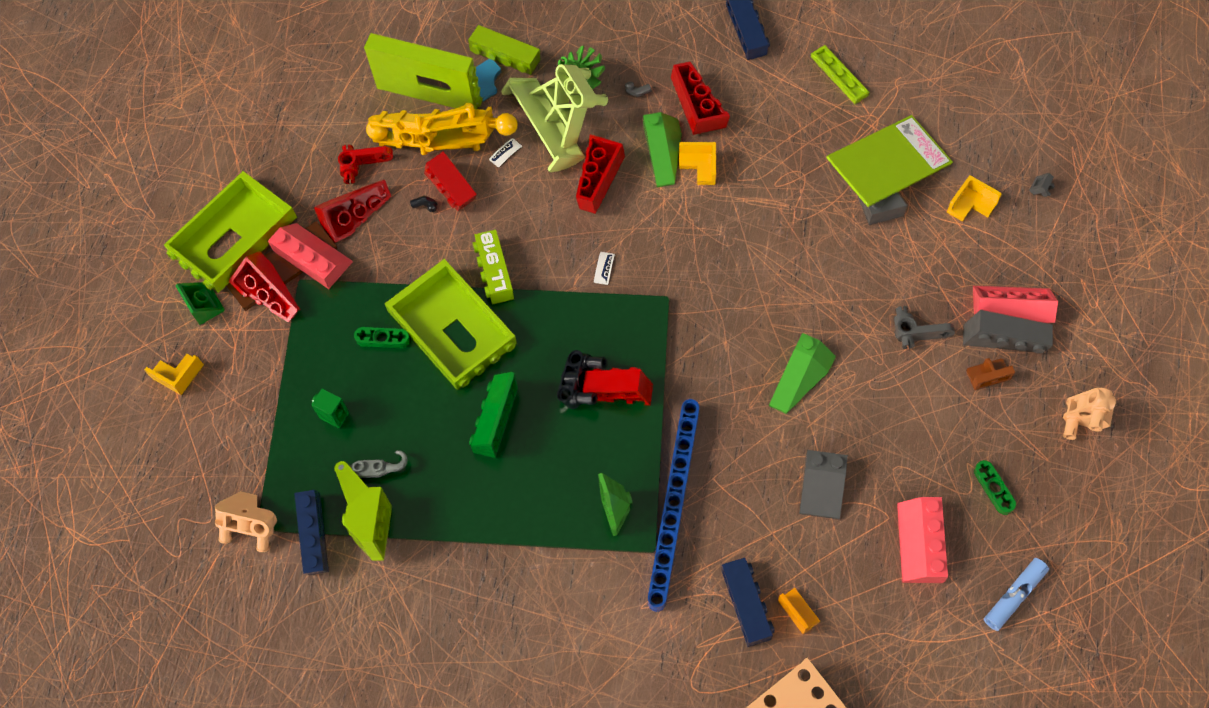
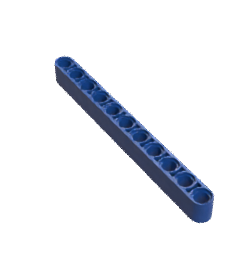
[648,399,699,612]

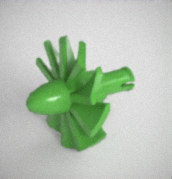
[558,46,605,89]

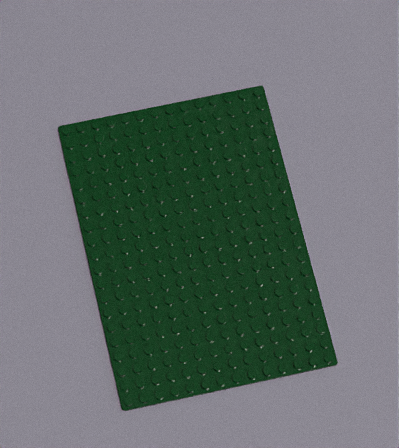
[260,279,669,553]

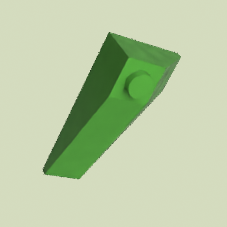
[643,112,682,187]
[769,333,836,414]
[598,473,633,536]

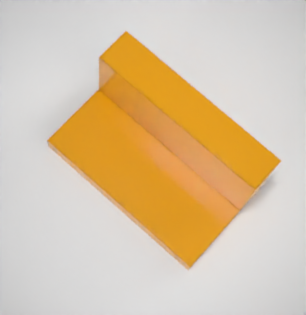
[778,588,820,634]

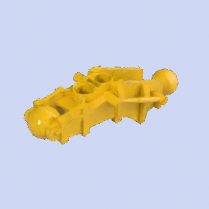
[366,103,518,155]

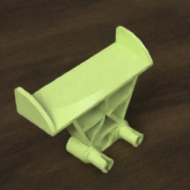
[501,64,608,172]

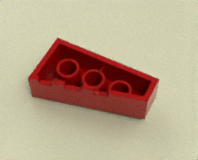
[671,62,730,135]
[576,134,625,214]

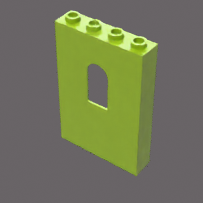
[364,33,482,109]
[164,171,297,293]
[385,259,517,390]

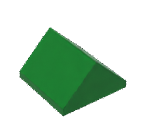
[175,282,225,325]

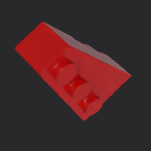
[424,151,477,211]
[583,367,653,406]

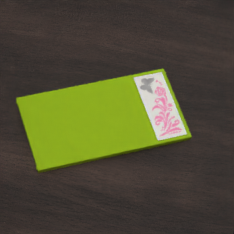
[826,115,953,207]

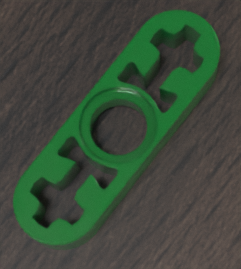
[354,327,410,348]
[974,460,1016,515]

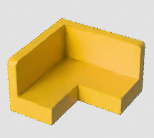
[679,142,716,185]
[947,175,1002,222]
[144,354,204,395]

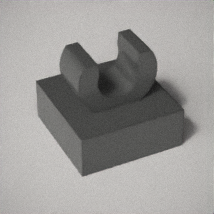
[1029,173,1055,197]

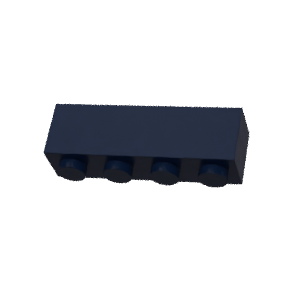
[726,0,770,60]
[294,490,329,575]
[721,558,775,647]

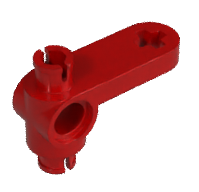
[338,144,393,184]

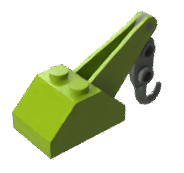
[334,451,408,561]

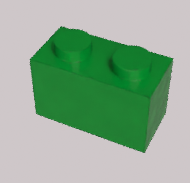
[311,388,350,429]

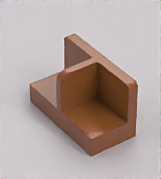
[966,358,1015,390]

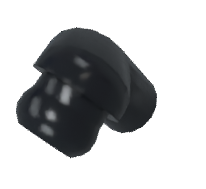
[410,196,438,212]

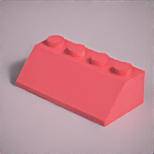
[268,223,353,289]
[973,285,1058,324]
[897,497,948,583]

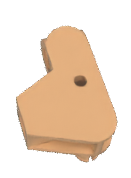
[1063,388,1116,440]
[215,491,277,552]

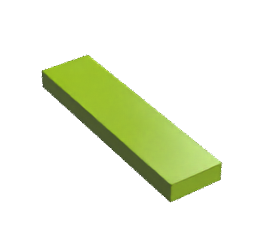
[811,45,870,104]

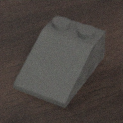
[799,450,848,520]

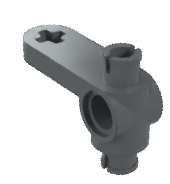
[894,306,955,349]

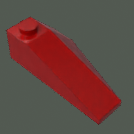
[314,179,391,243]
[229,251,300,322]

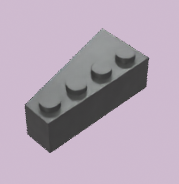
[857,192,907,225]
[963,310,1053,353]

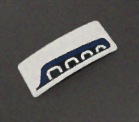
[489,138,522,167]
[594,252,615,285]

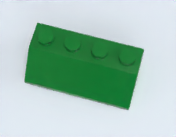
[469,372,518,458]

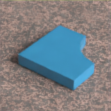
[476,59,502,102]

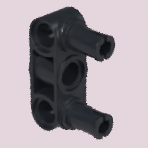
[557,350,607,409]

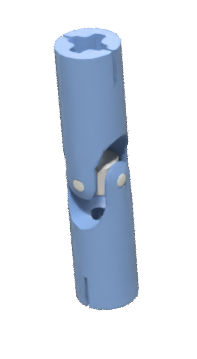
[984,558,1049,631]

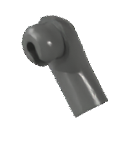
[625,81,652,97]

